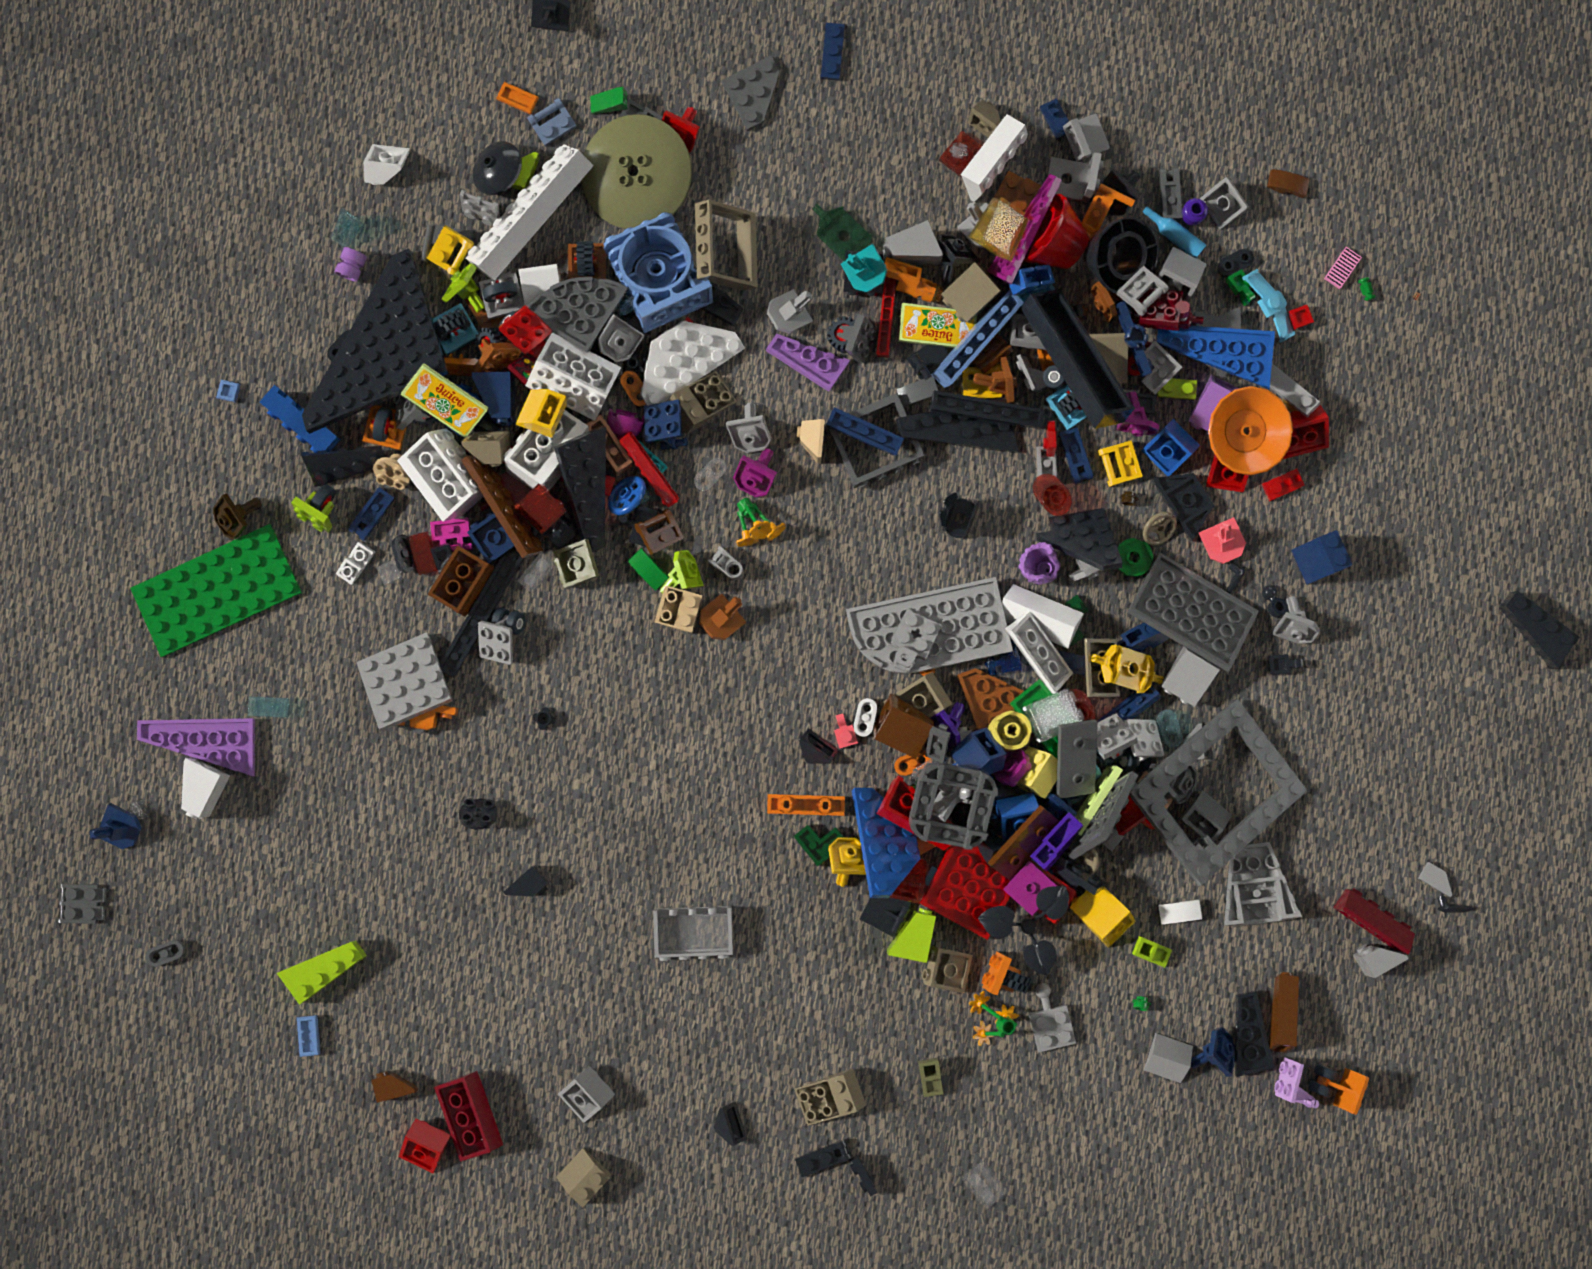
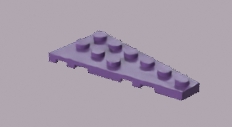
[137,718,255,776]

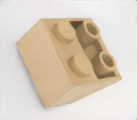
[655,585,703,634]

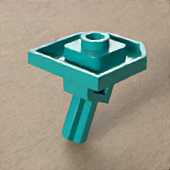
[841,244,888,292]

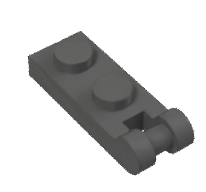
[1159,168,1182,220]

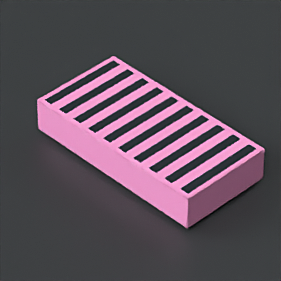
[1324,247,1362,289]

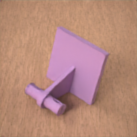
[1275,1057,1319,1108]

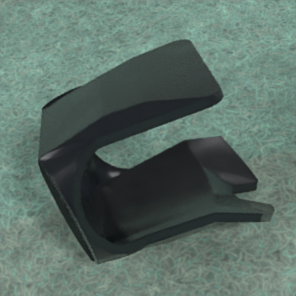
[939,492,979,538]

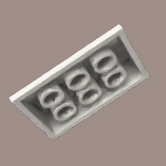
[961,115,1028,202]

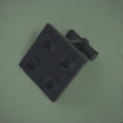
[906,345,949,384]
[859,893,911,937]

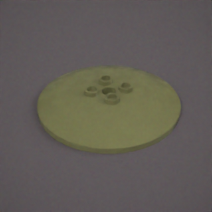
[581,114,692,229]

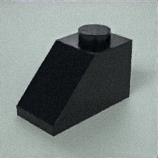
[503,866,549,897]

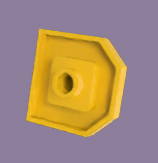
[828,837,866,887]

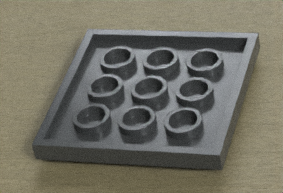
[1067,771,1138,860]

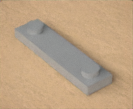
[1270,363,1320,418]

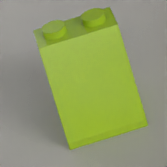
[887,908,936,963]

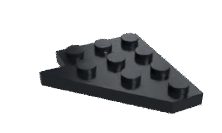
[1036,508,1122,571]

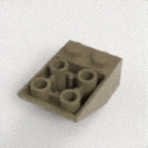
[667,371,737,434]
[794,1068,866,1126]

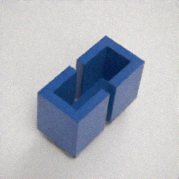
[1009,265,1055,296]

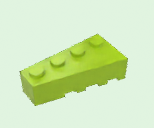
[277,940,367,1005]

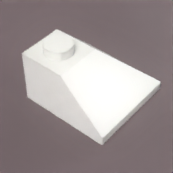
[363,144,410,185]

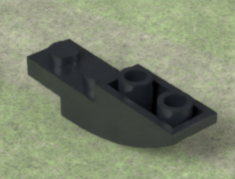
[1051,848,1106,895]

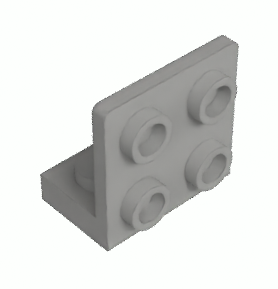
[1063,114,1110,162]

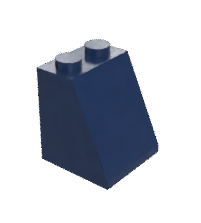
[472,372,515,428]
[1291,530,1353,585]

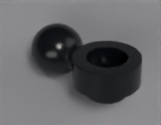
[1262,585,1289,618]

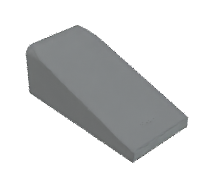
[1036,446,1058,486]

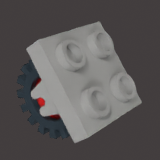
[1096,713,1138,766]

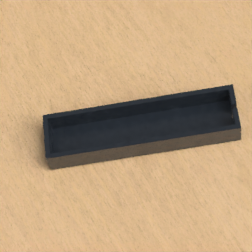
[1021,289,1135,429]

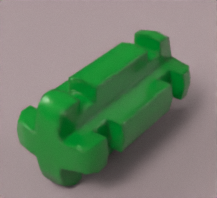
[1358,277,1375,301]

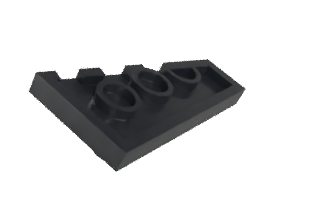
[677,266,743,327]
[1235,991,1274,1077]

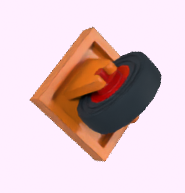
[362,405,406,451]

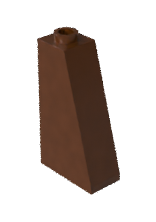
[1268,972,1299,1053]

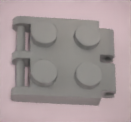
[460,189,500,226]

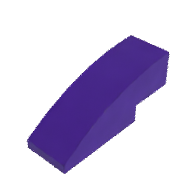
[1030,812,1083,872]

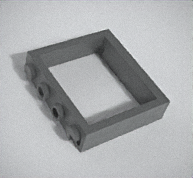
[827,393,924,489]

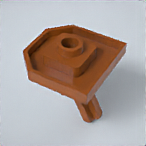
[1090,282,1123,323]
[973,357,1017,404]
[699,594,747,640]

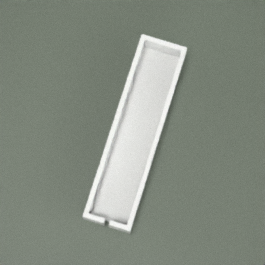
[466,145,594,280]

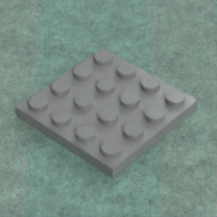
[356,632,452,731]

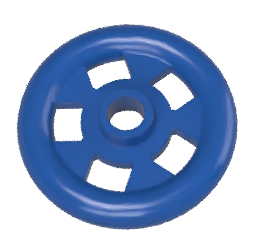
[608,476,646,516]

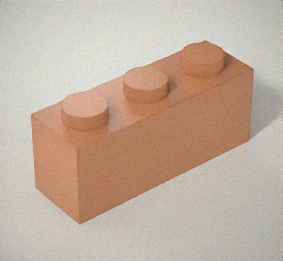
[586,415,633,477]

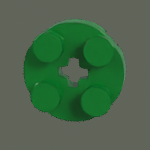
[1118,538,1153,577]

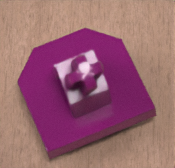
[1117,391,1160,437]
[733,448,777,497]

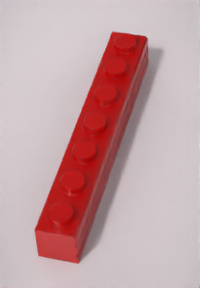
[876,276,897,358]
[619,431,679,508]

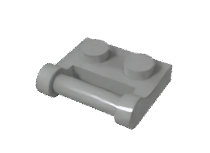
[1117,266,1169,316]

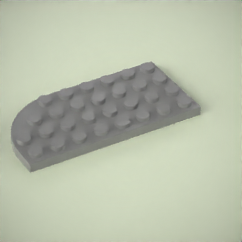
[846,577,1013,674]

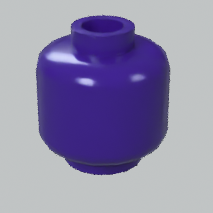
[1182,198,1208,226]

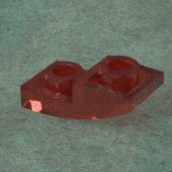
[409,531,438,575]

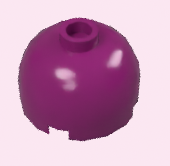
[607,409,645,440]

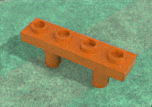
[767,794,845,816]

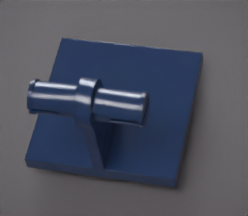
[644,399,688,450]

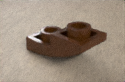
[1267,169,1310,198]

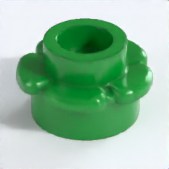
[1132,996,1151,1011]

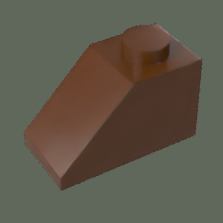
[371,1071,418,1103]

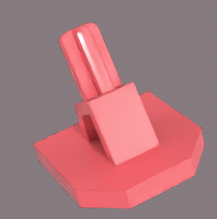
[1198,517,1246,564]

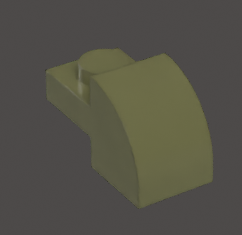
[918,1058,943,1097]

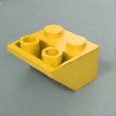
[516,389,567,438]

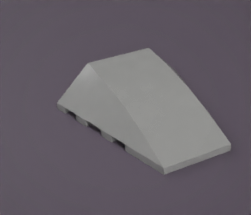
[1224,842,1302,926]

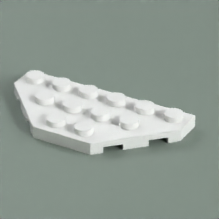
[640,321,745,405]

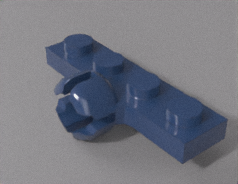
[1115,301,1153,378]

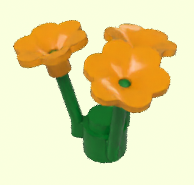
[736,498,786,547]

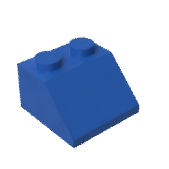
[1141,419,1200,476]

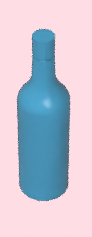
[1143,206,1206,258]

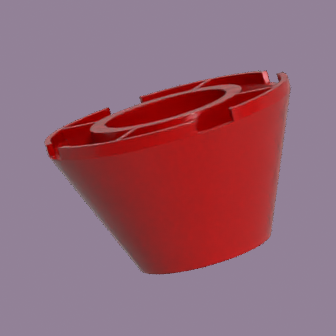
[1023,194,1089,269]

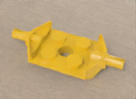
[1091,645,1163,693]

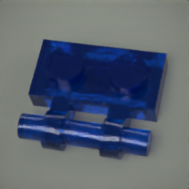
[985,635,1022,675]

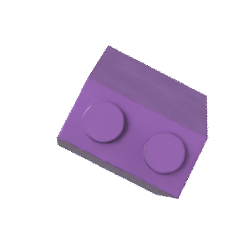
[1189,374,1239,435]

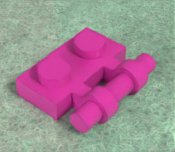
[430,517,473,552]

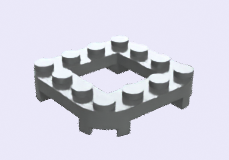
[909,762,998,850]

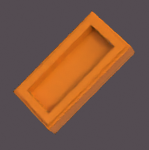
[496,82,539,115]

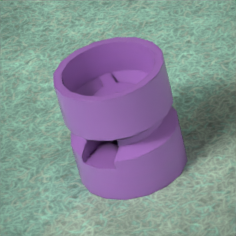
[334,247,367,282]

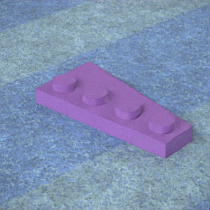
[766,334,850,392]

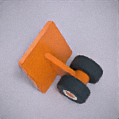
[1308,1064,1369,1115]

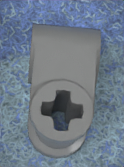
[707,546,744,580]

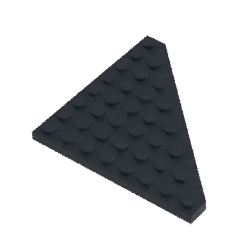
[302,248,449,434]

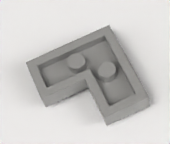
[1141,341,1182,395]

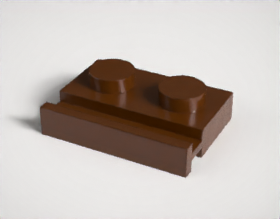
[971,334,1013,374]

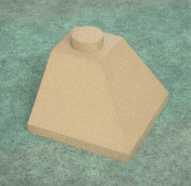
[797,419,825,464]

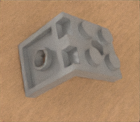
[1048,152,1104,203]

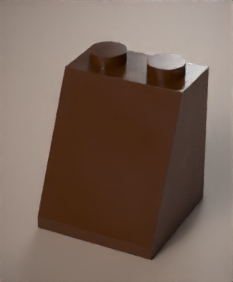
[873,693,934,759]

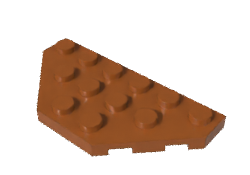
[957,668,1034,780]

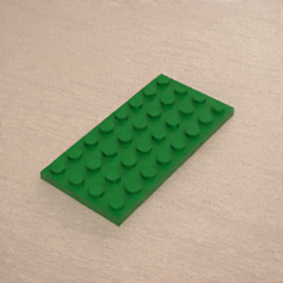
[130,524,302,658]

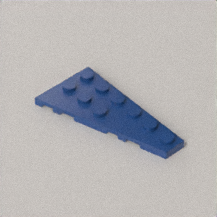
[1157,326,1275,389]

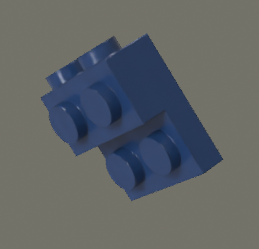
[467,511,515,564]

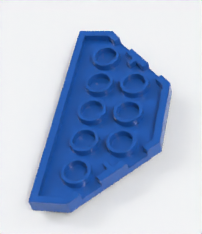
[852,788,920,898]

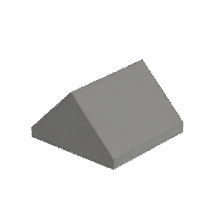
[1199,176,1249,229]
[1144,1033,1193,1083]

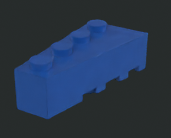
[260,385,340,453]

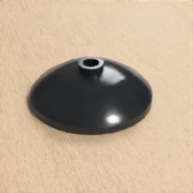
[473,141,522,195]

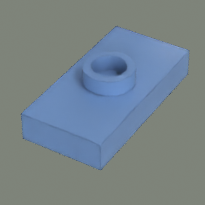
[297,1015,321,1057]

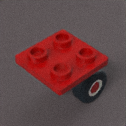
[499,305,552,354]

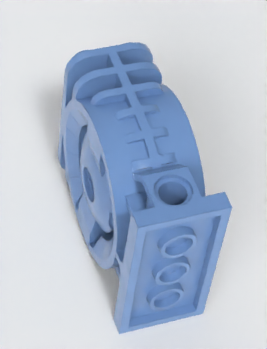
[604,212,713,333]

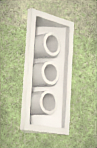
[1002,584,1084,649]
[1005,611,1073,694]

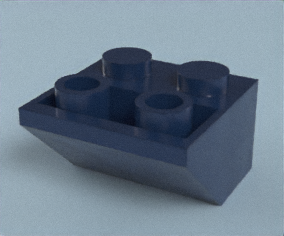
[950,727,1006,775]

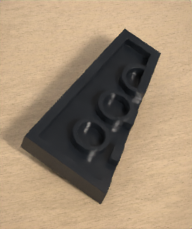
[301,445,386,487]

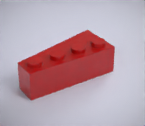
[877,775,953,851]

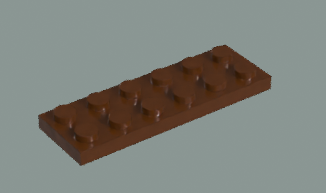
[461,455,544,558]

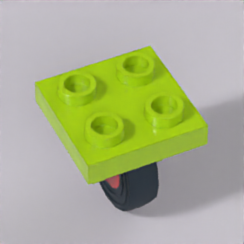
[291,484,336,533]

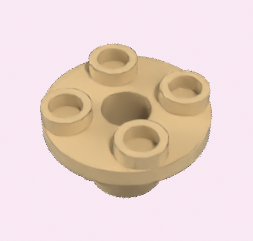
[373,454,410,490]

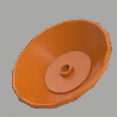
[1208,386,1293,475]

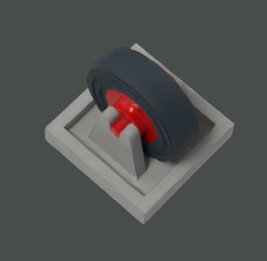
[479,272,525,320]

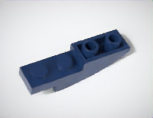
[1117,623,1169,652]

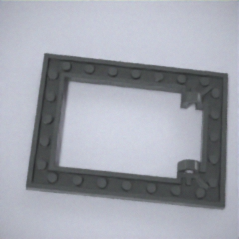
[1129,699,1308,886]

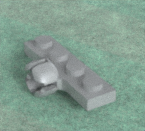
[930,764,975,822]

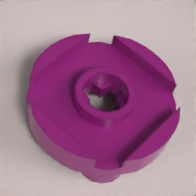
[994,749,1032,787]

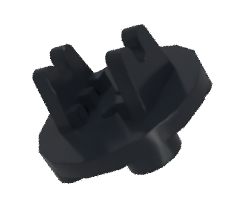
[459,798,498,830]

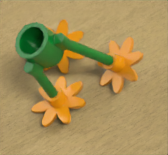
[969,991,1019,1046]

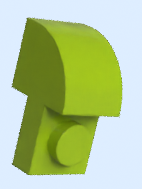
[1132,936,1172,968]

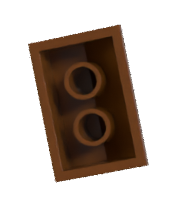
[428,546,495,617]

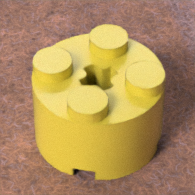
[988,711,1032,752]

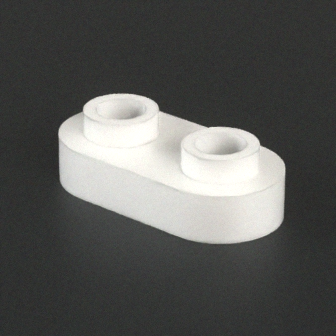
[853,698,877,737]

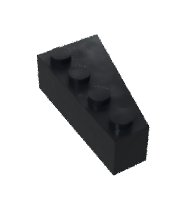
[1499,590,1580,669]

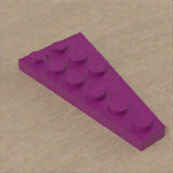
[987,174,1062,284]

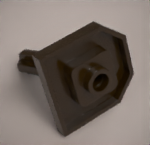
[213,493,262,540]

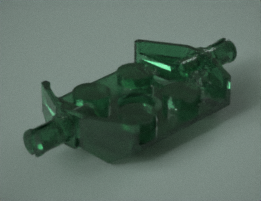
[812,204,873,261]

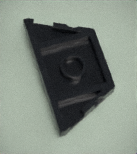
[1151,473,1214,541]

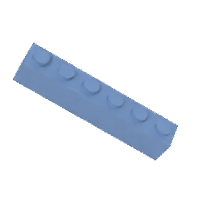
[931,289,1024,388]

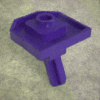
[931,702,965,752]

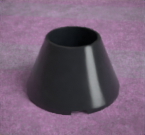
[1083,216,1159,294]

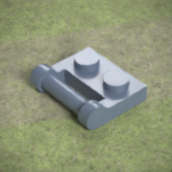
[527,98,577,147]

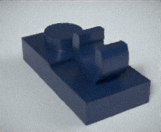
[1039,98,1069,140]

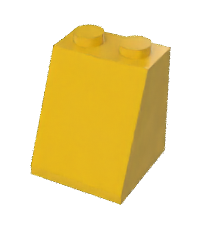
[1070,887,1136,948]

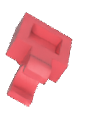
[834,713,858,749]

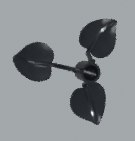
[978,885,1069,975]

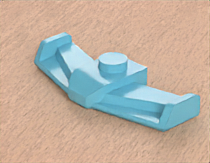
[1242,269,1295,343]

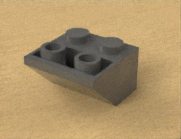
[1178,790,1232,843]

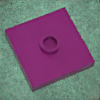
[1003,861,1057,916]

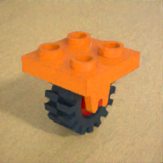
[982,951,1032,995]

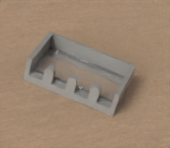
[653,906,733,961]

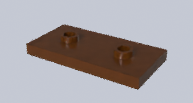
[988,805,1060,881]

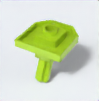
[441,263,485,312]
[660,550,704,594]

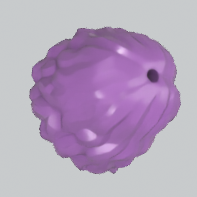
[1019,542,1060,585]

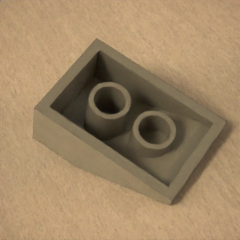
[880,672,952,718]

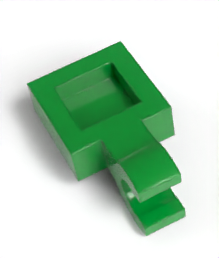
[1225,269,1256,306]

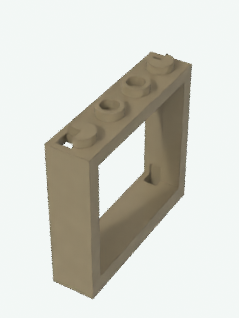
[695,200,758,290]

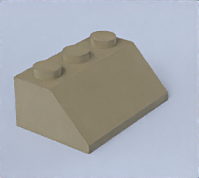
[1084,638,1120,698]

